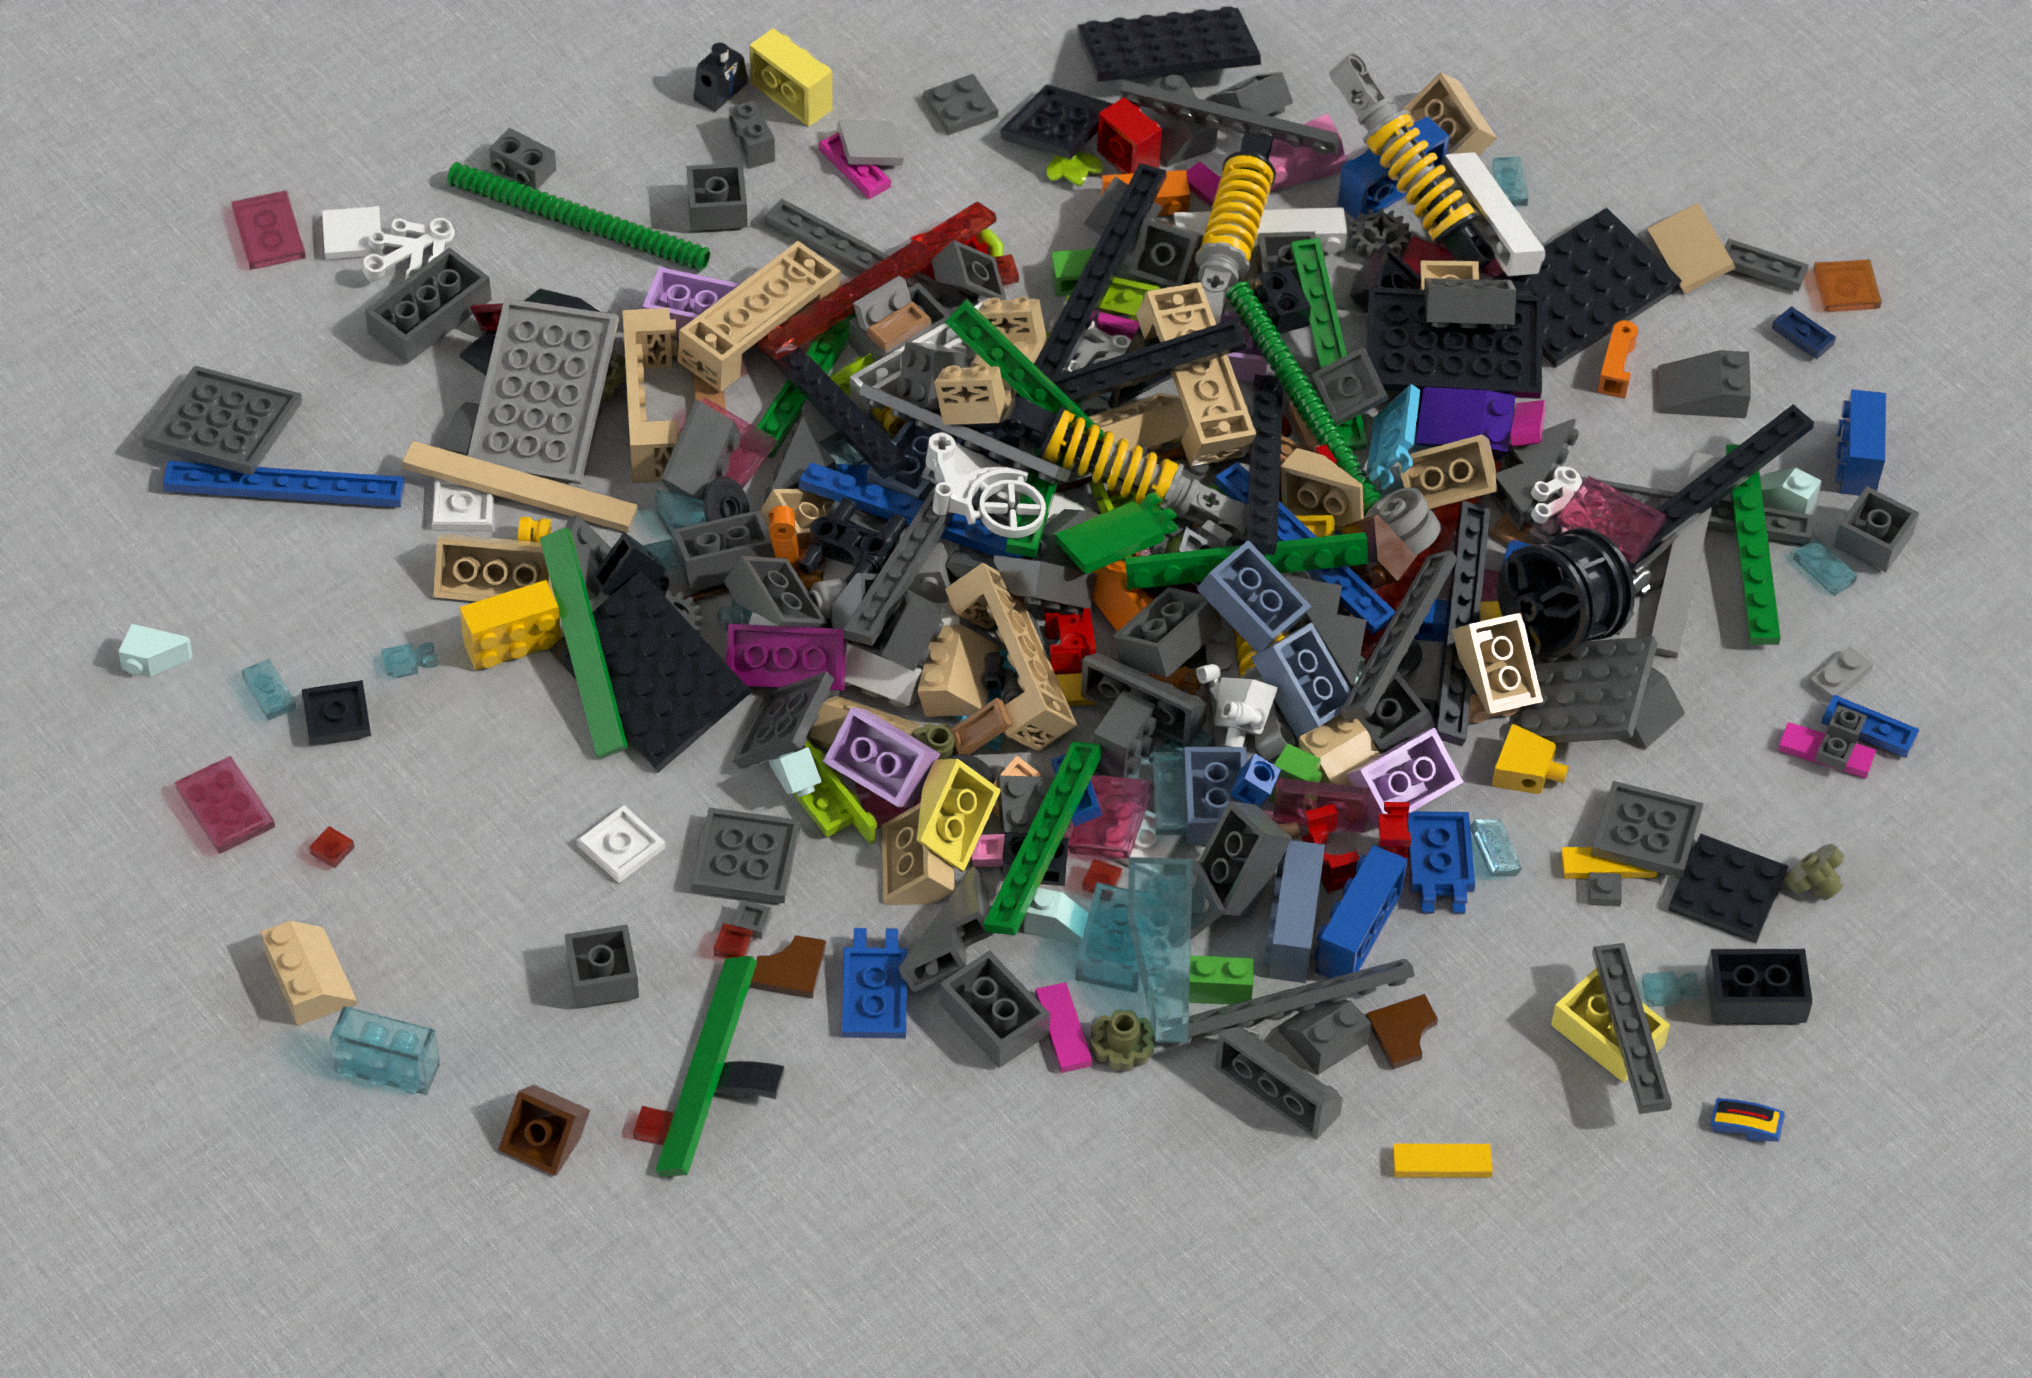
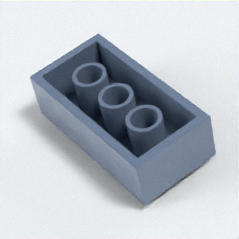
[1264,840,1325,984]

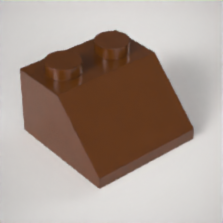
[1342,514,1417,590]
[498,1084,590,1176]

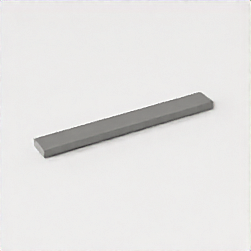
[1651,451,1722,658]

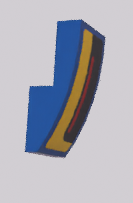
[1711,1098,1785,1142]

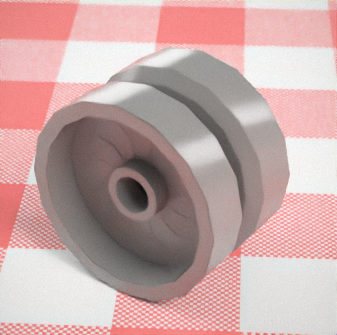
[1364,487,1441,555]

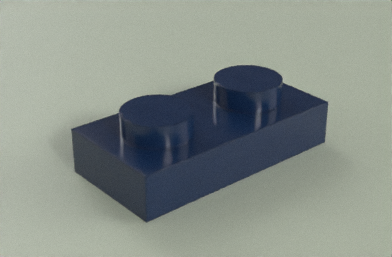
[1772,306,1836,360]

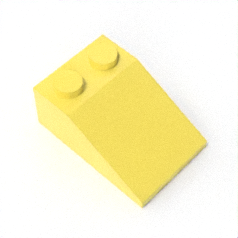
[916,759,1001,872]

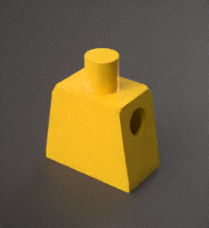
[1492,724,1569,794]

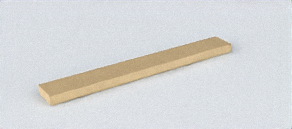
[402,441,638,533]

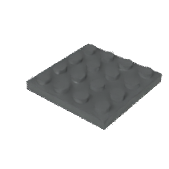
[142,365,302,476]
[1519,636,1658,743]

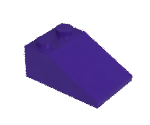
[1415,387,1516,460]

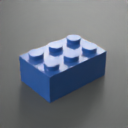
[1835,389,1886,496]

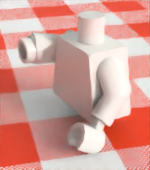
[1196,664,1277,747]

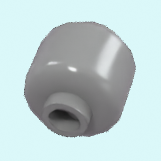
[809,578,847,620]

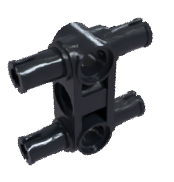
[796,498,908,585]

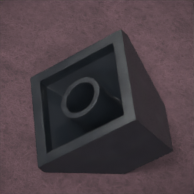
[1350,244,1421,314]

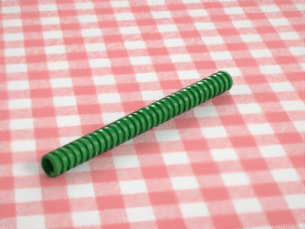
[447,162,710,272]
[1226,282,1380,517]

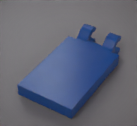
[1408,811,1475,914]
[842,928,907,1039]

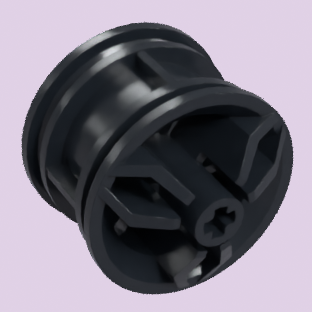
[1497,527,1635,658]

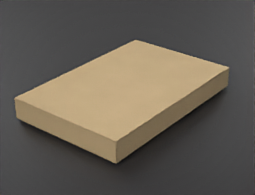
[1647,202,1735,295]

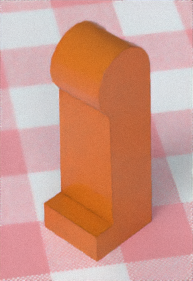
[1597,320,1638,399]
[769,506,812,578]

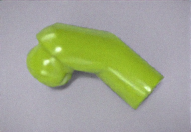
[976,229,1004,267]

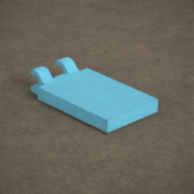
[1366,384,1420,490]

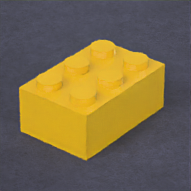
[460,580,561,671]

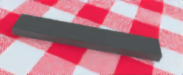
[1592,943,1672,1114]

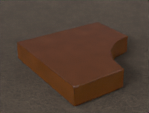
[751,935,826,998]
[1366,994,1438,1069]

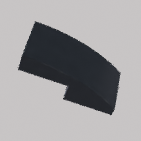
[715,1061,784,1099]

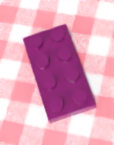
[726,624,847,691]

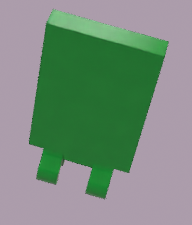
[1055,493,1178,574]

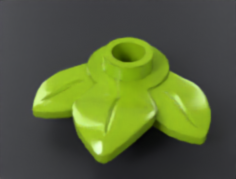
[1046,150,1103,187]

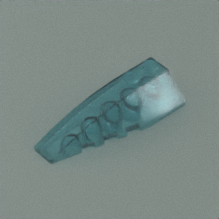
[1127,857,1193,1043]

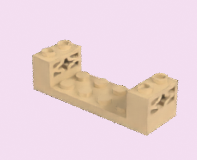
[678,241,841,392]
[1136,282,1256,467]
[934,297,1047,425]
[622,308,681,483]
[945,563,1077,752]

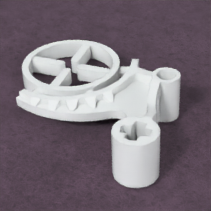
[925,433,1046,538]

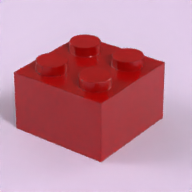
[1097,97,1162,174]

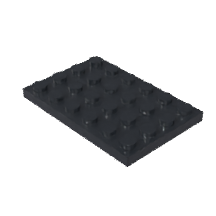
[1077,6,1261,82]
[1491,207,1682,368]
[1367,287,1543,399]
[549,571,752,773]

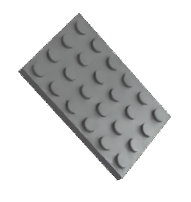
[468,298,619,485]

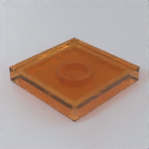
[1813,259,1882,312]

